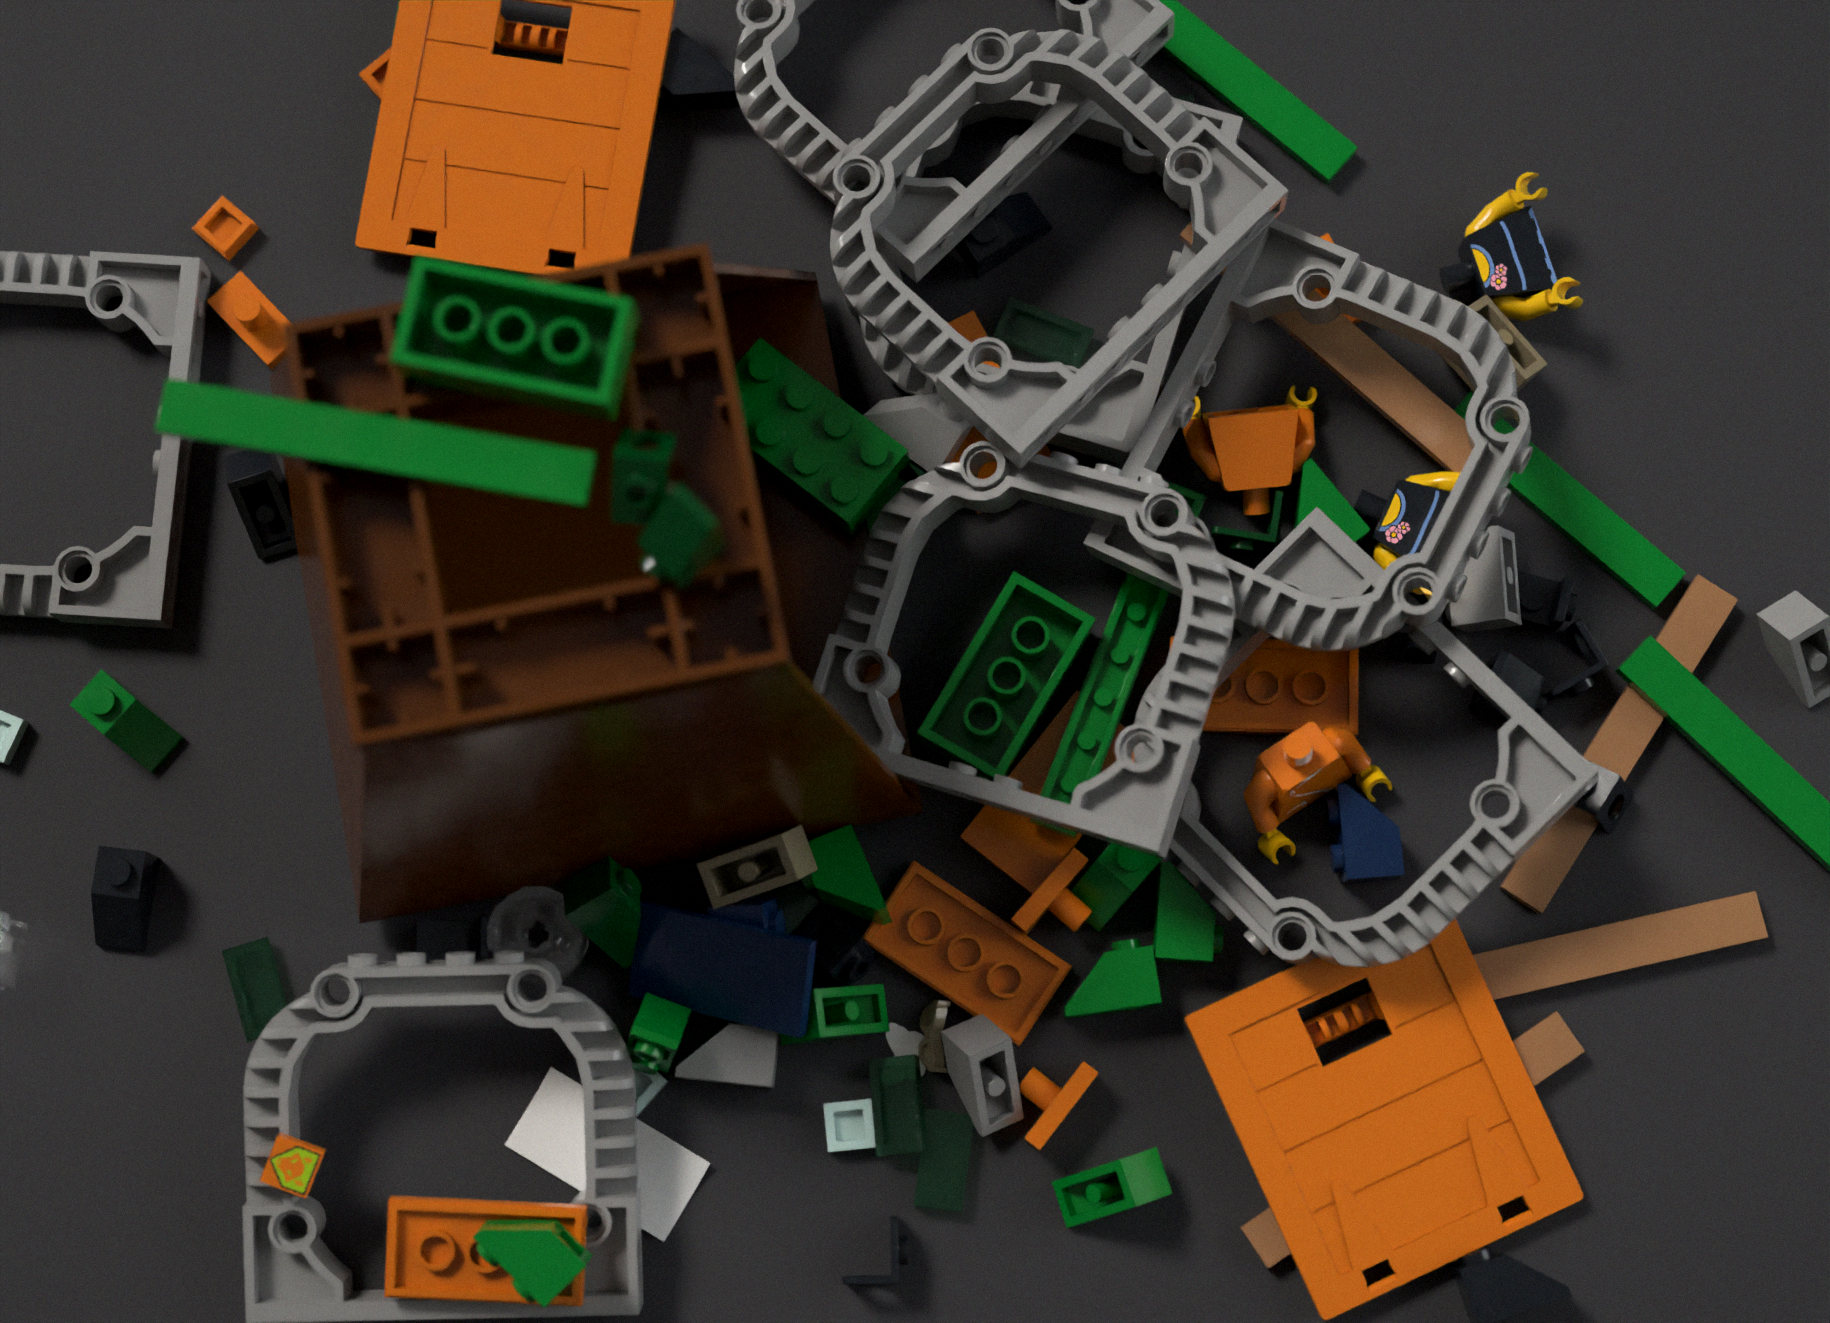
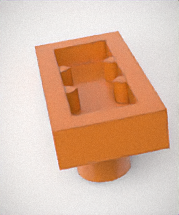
[207,270,290,370]
[1011,847,1093,935]
[1019,1061,1099,1151]

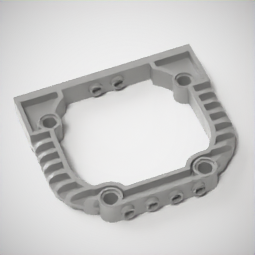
[734,0,1175,283]
[830,28,1289,469]
[844,81,1243,465]
[1083,219,1533,652]
[0,251,211,629]
[812,441,1235,859]
[1133,507,1600,967]
[242,950,643,1323]

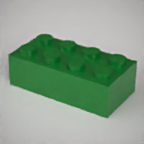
[390,256,638,421]
[734,337,910,536]
[917,571,1096,782]

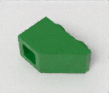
[627,992,692,1075]
[473,1220,592,1308]

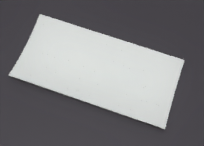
[504,1067,710,1242]

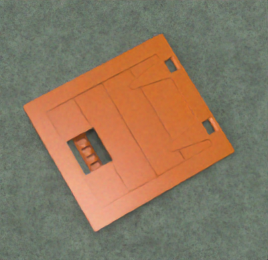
[355,0,676,276]
[1184,918,1583,1320]

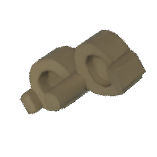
[918,1000,951,1073]

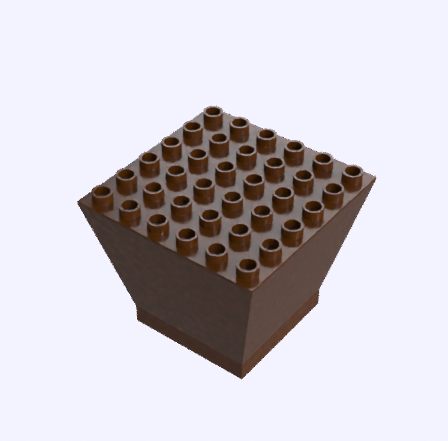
[269,243,923,924]

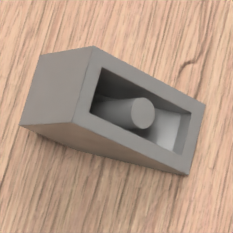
[863,392,973,472]
[1445,525,1522,632]
[1756,590,1830,708]
[941,1014,1024,1137]
[675,1024,780,1089]

